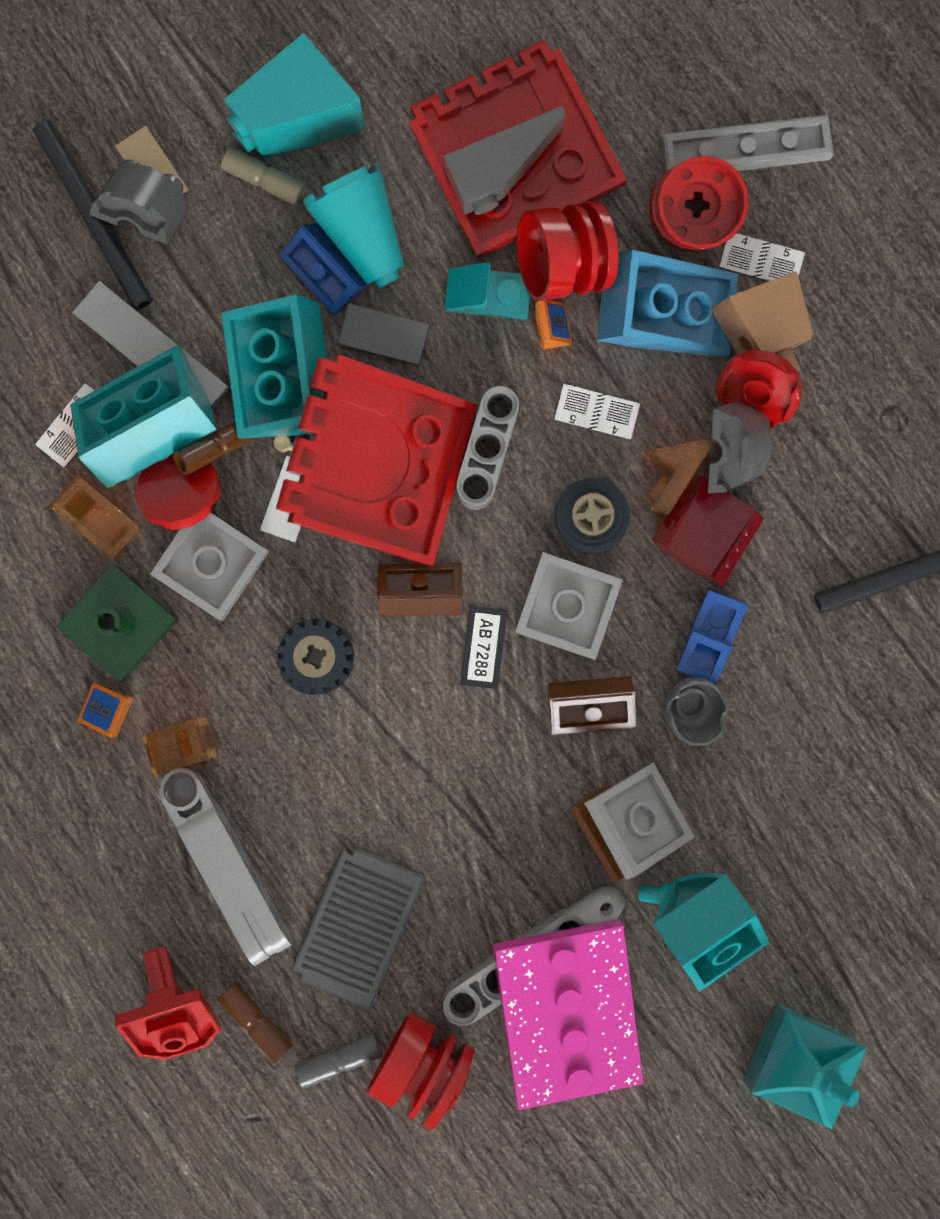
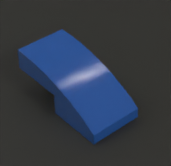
[676,587,748,684]

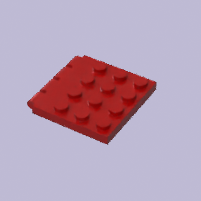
[409,40,627,259]
[276,354,477,566]

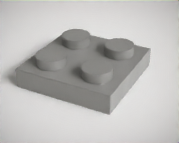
[150,513,270,622]
[515,552,623,660]
[585,762,695,879]

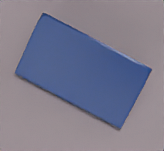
[279,223,371,316]

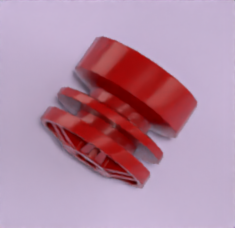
[648,155,749,251]
[516,201,619,302]
[366,1011,475,1131]

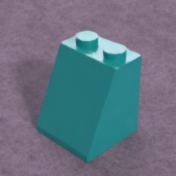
[224,33,365,160]

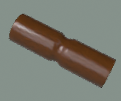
[173,421,257,476]
[216,981,293,1063]

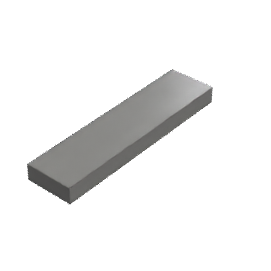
[661,115,834,172]
[72,281,230,410]

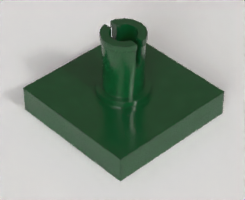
[56,564,178,683]

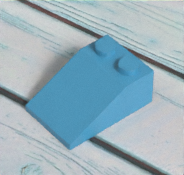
[597,250,738,358]

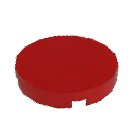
[716,349,803,429]
[135,452,221,530]

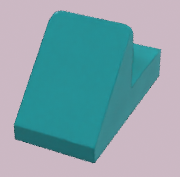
[445,262,530,320]

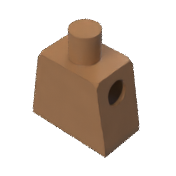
[711,271,813,372]

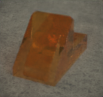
[644,438,714,519]
[48,474,141,559]

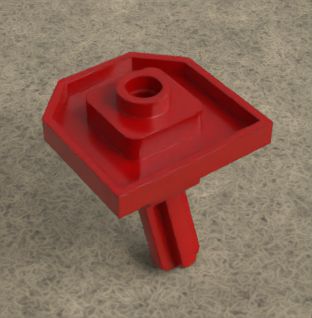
[115,948,221,1060]

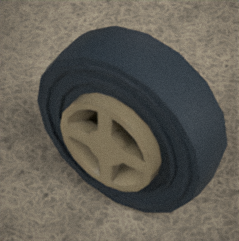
[554,478,630,554]

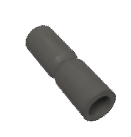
[294,1032,383,1089]

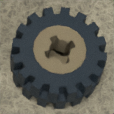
[277,619,355,695]

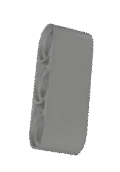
[457,386,519,510]

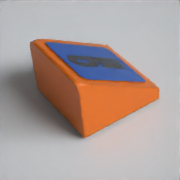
[534,300,572,350]
[77,682,133,738]

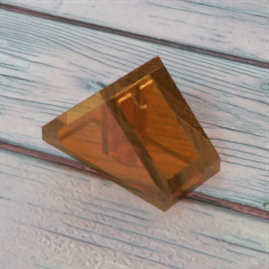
[142,716,217,775]

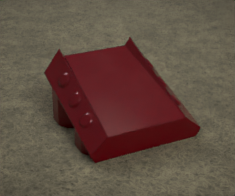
[651,472,764,586]

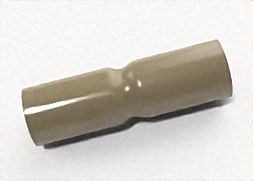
[221,146,307,206]

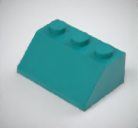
[221,294,327,439]
[70,345,217,489]

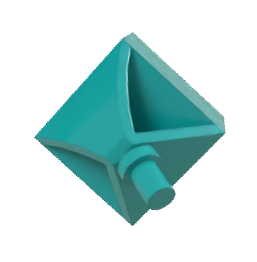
[639,873,770,992]
[743,1002,867,1129]

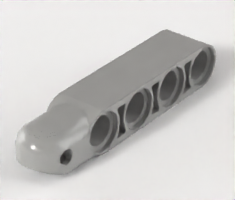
[159,767,293,966]
[443,885,626,1026]

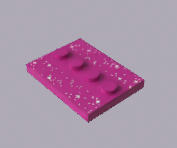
[492,919,644,1110]

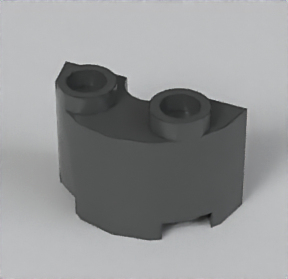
[89,159,188,245]
[708,401,772,493]

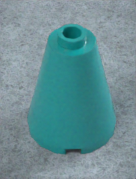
[302,163,405,289]

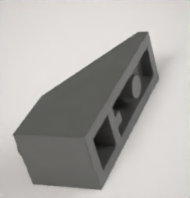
[444,106,566,215]

